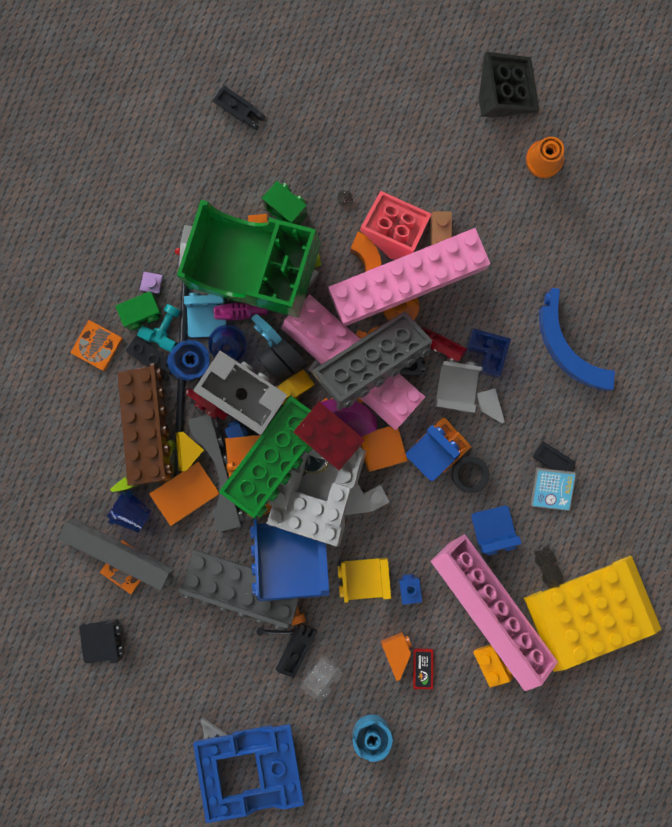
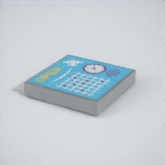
[531,468,576,511]

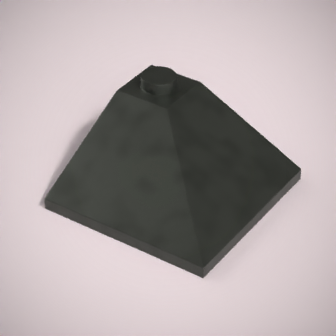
[479,52,539,118]

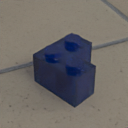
[466,328,511,378]

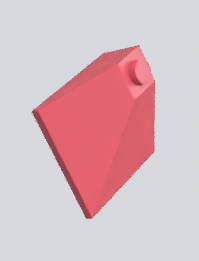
[360,191,431,260]

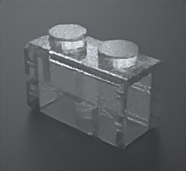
[300,652,343,702]

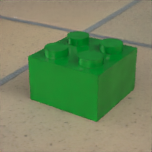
[262,181,308,225]

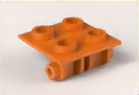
[225,435,261,477]

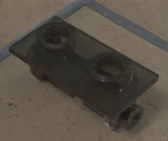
[533,546,564,588]

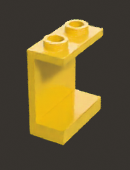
[338,558,391,603]

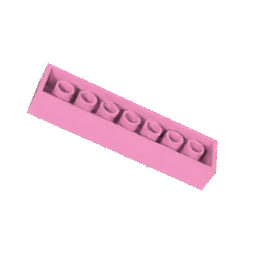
[328,228,490,327]
[281,295,425,430]
[431,534,558,691]

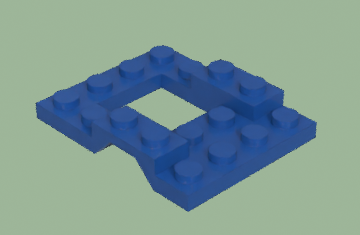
[193,724,304,823]

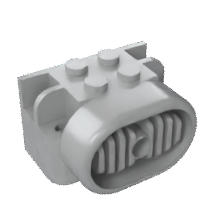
[193,351,287,435]

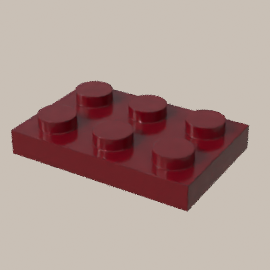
[293,401,365,471]

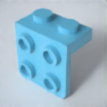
[184,293,226,338]

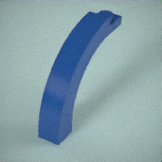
[539,288,615,391]

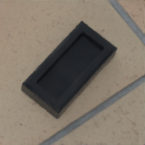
[532,441,575,471]

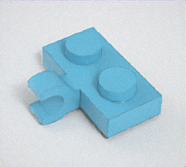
[251,314,282,347]

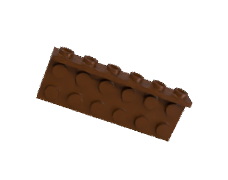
[117,363,173,486]

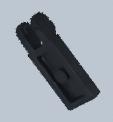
[213,85,266,130]

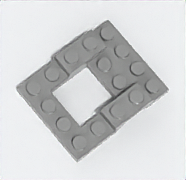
[267,448,366,547]

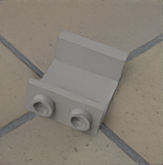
[435,359,482,414]

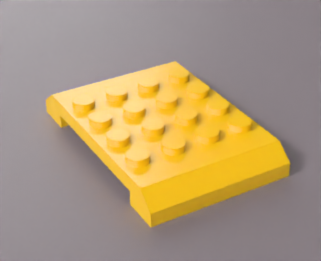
[524,556,661,672]

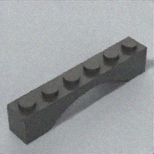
[188,414,245,532]

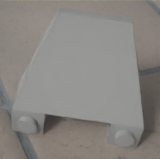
[298,446,389,515]

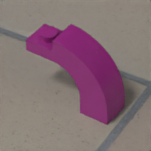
[321,399,377,437]

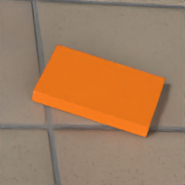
[149,462,219,526]

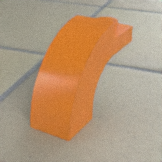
[350,231,381,272]

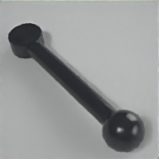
[256,628,295,636]

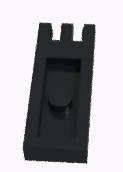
[125,335,172,381]
[276,623,317,678]

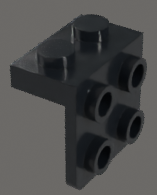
[79,619,124,664]

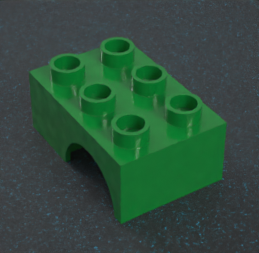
[177,200,321,318]

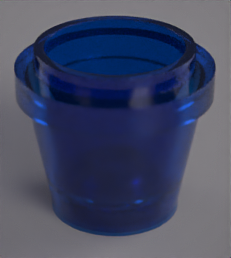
[208,324,247,361]
[106,489,152,533]

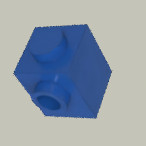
[399,574,422,605]

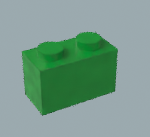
[115,291,162,330]

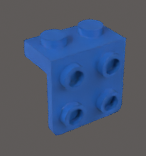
[406,425,460,481]
[471,505,521,556]

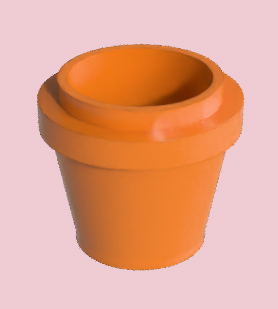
[525,137,564,178]

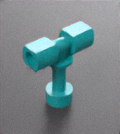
[137,304,180,352]

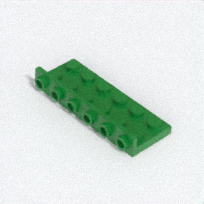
[219,396,312,519]

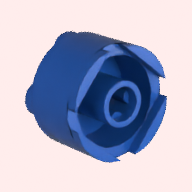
[167,340,210,381]

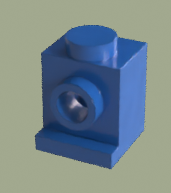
[225,420,249,438]

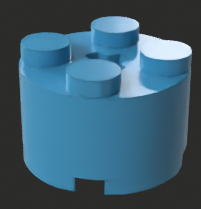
[352,715,393,762]

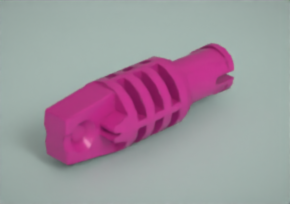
[213,303,267,321]

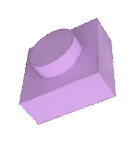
[140,272,163,295]

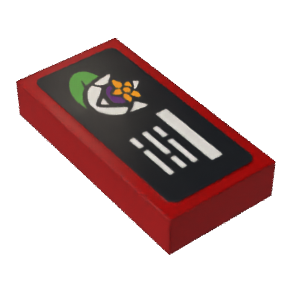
[413,648,433,689]

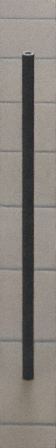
[174,282,189,477]

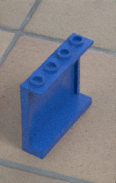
[250,519,330,601]

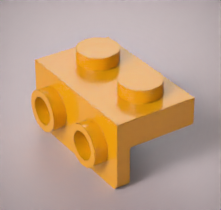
[473,644,514,688]

